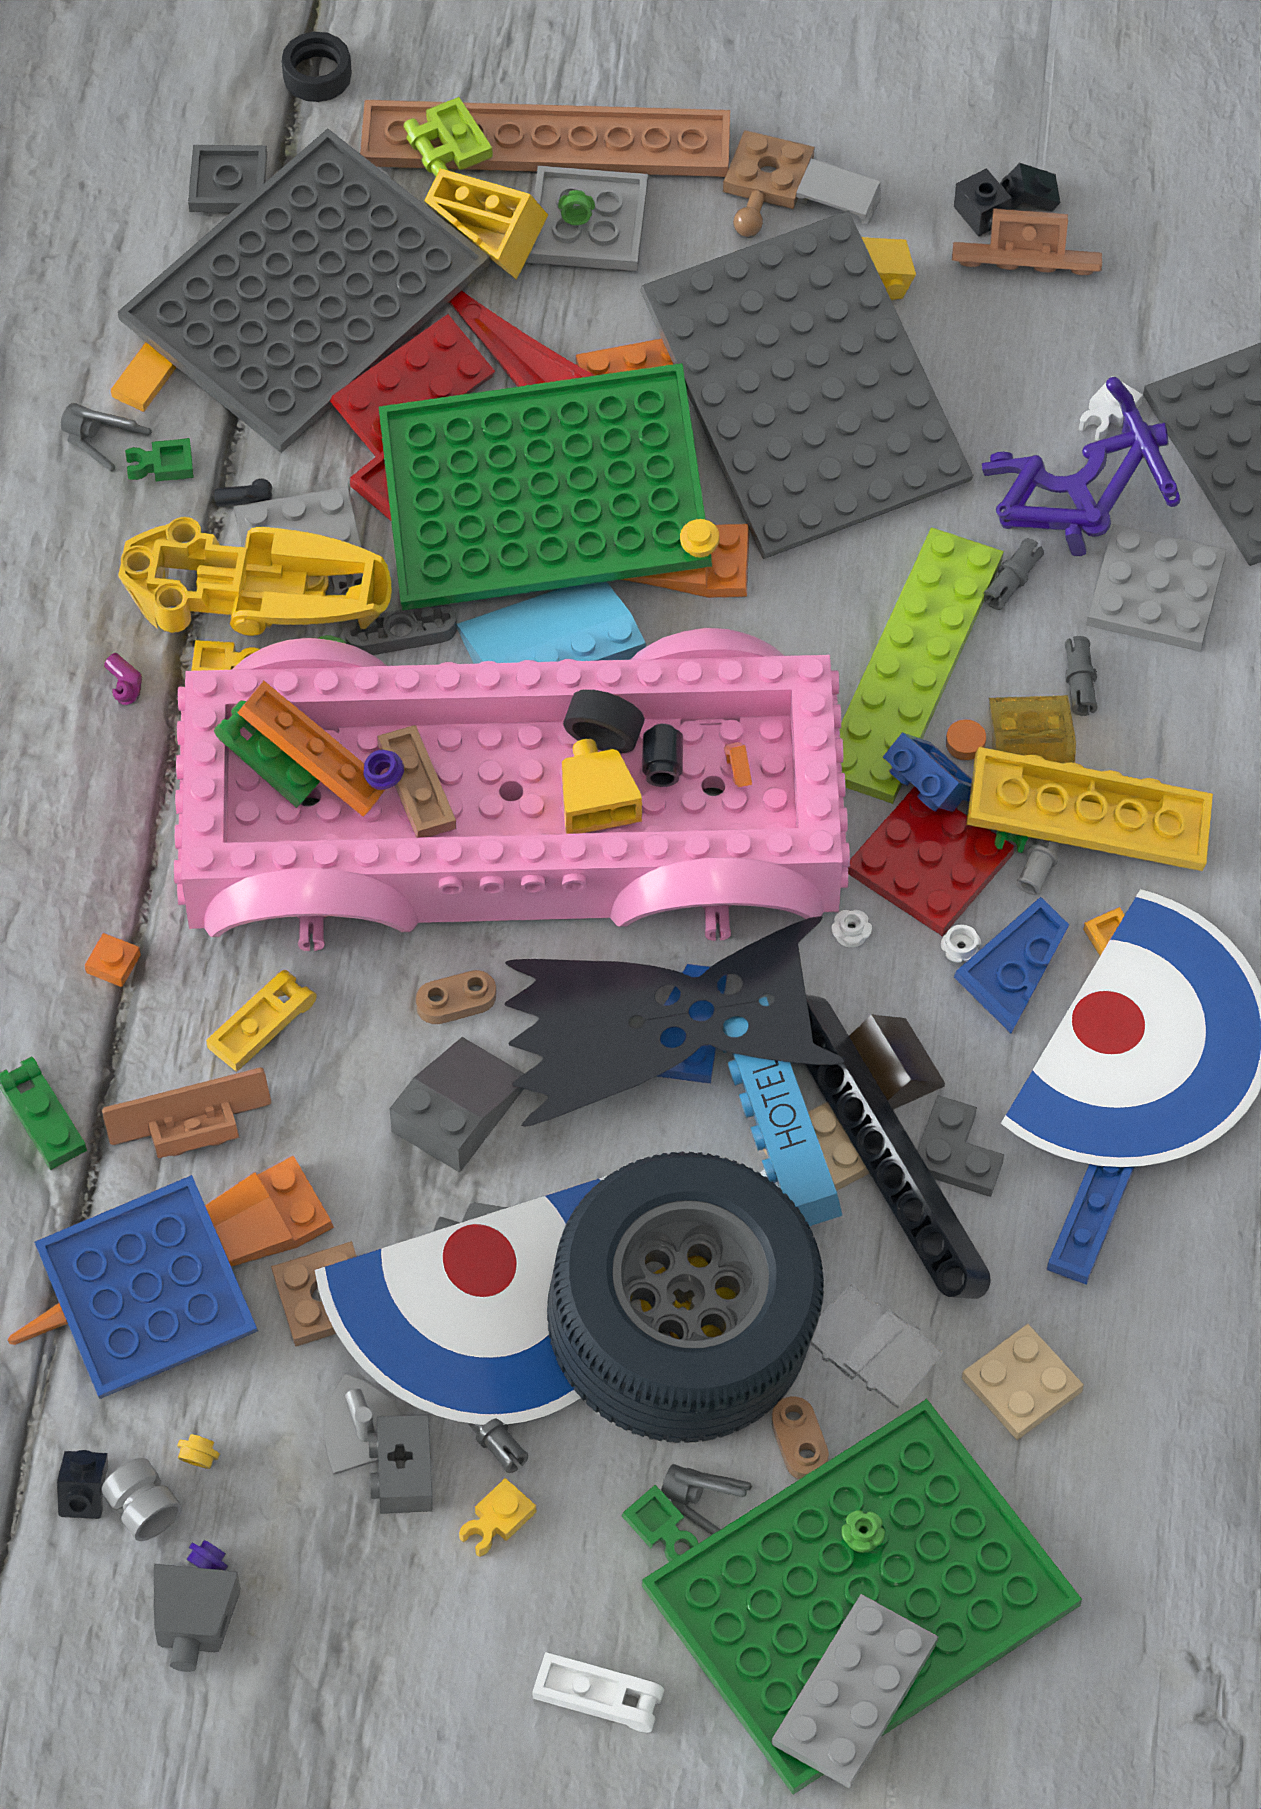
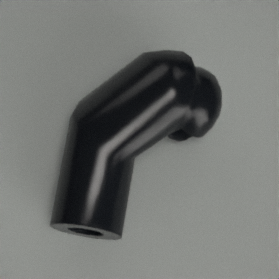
[214,478,273,507]

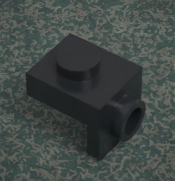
[1000,162,1061,211]
[57,1450,108,1519]

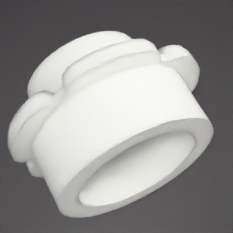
[832,909,872,947]
[941,925,981,963]

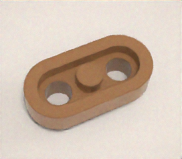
[416,970,496,1024]
[771,1396,829,1479]

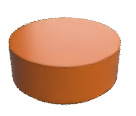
[946,719,986,760]

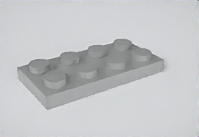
[772,1594,938,1789]

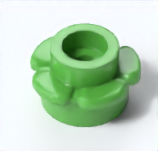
[558,190,595,225]
[842,1510,885,1552]

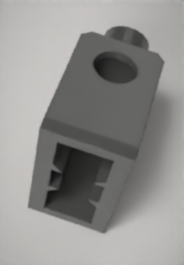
[153,1563,241,1672]

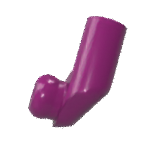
[104,653,142,705]

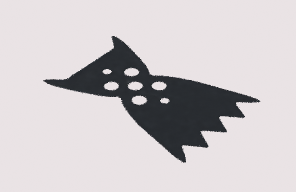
[504,916,845,1127]

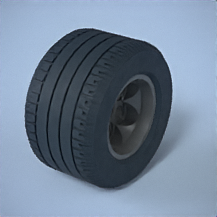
[547,1151,824,1443]

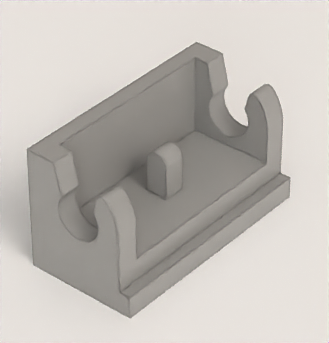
[796,158,881,225]

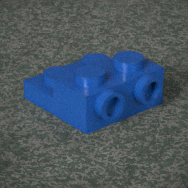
[883,732,972,812]

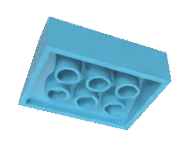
[457,581,646,664]

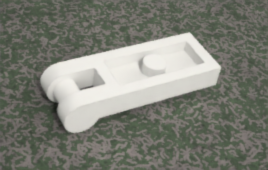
[532,1652,664,1733]

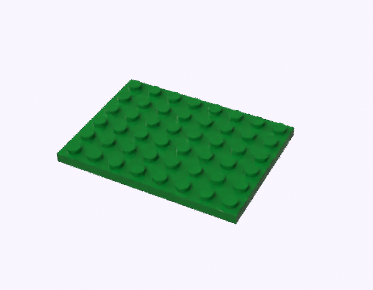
[379,363,712,611]
[642,1399,1082,1795]

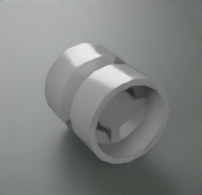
[101,1458,182,1541]

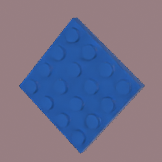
[34,1175,258,1399]

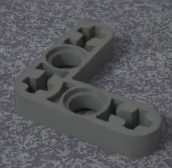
[331,573,457,655]

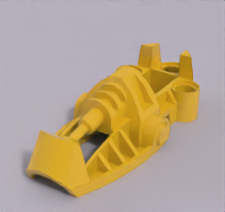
[118,517,392,636]

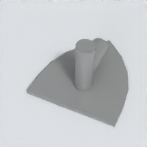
[323,1373,402,1474]

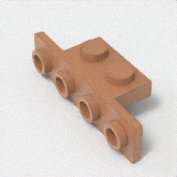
[952,209,1102,275]
[102,1067,271,1158]

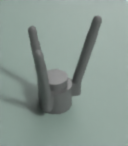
[61,403,152,471]
[661,1464,752,1535]

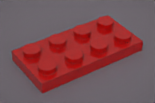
[330,314,495,457]

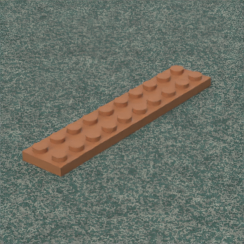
[360,100,730,177]

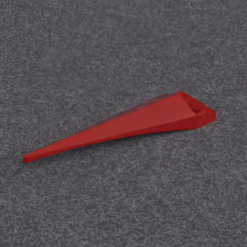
[449,290,595,387]

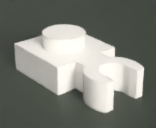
[1079,376,1143,441]

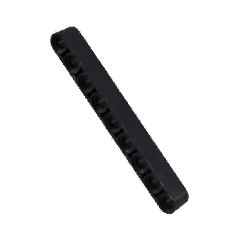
[806,994,991,1299]

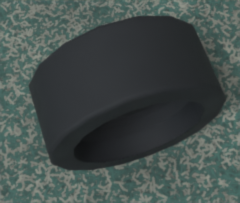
[281,31,352,102]
[563,689,645,753]

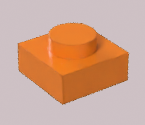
[85,933,141,987]

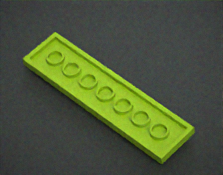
[839,527,1004,804]

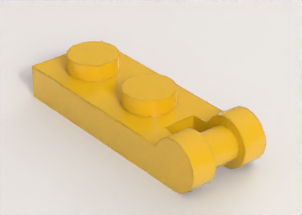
[206,970,317,1072]

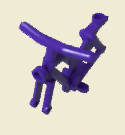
[982,377,1181,556]

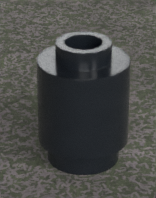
[642,724,683,787]

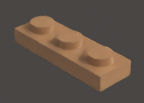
[377,725,456,838]

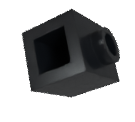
[954,168,1012,237]

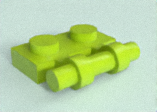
[403,97,493,177]

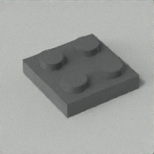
[188,145,267,213]

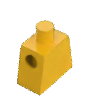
[562,739,642,834]

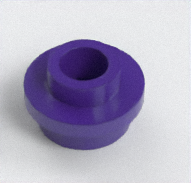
[364,750,404,790]
[186,1540,228,1571]

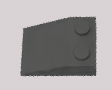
[389,1037,524,1172]

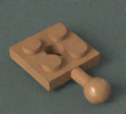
[723,130,815,237]
[271,1241,357,1347]

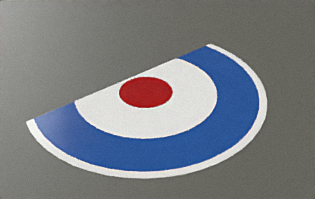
[1001,889,1261,1167]
[315,1176,641,1425]

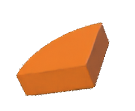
[724,742,752,787]

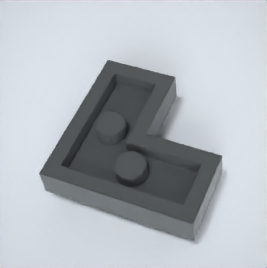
[917,1095,1004,1197]

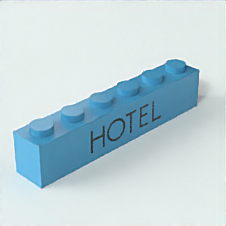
[722,997,843,1226]

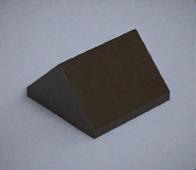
[849,1014,945,1110]

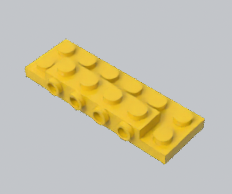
[967,747,1213,871]

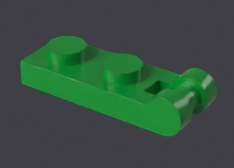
[214,700,320,808]
[0,1056,87,1170]

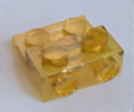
[988,695,1076,764]

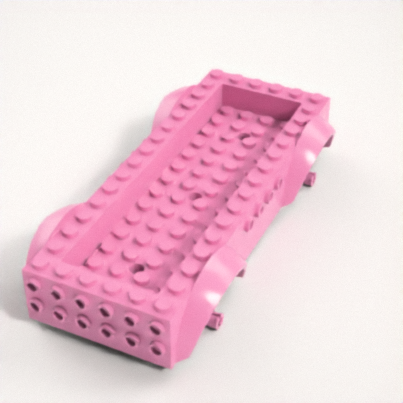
[174,628,850,951]

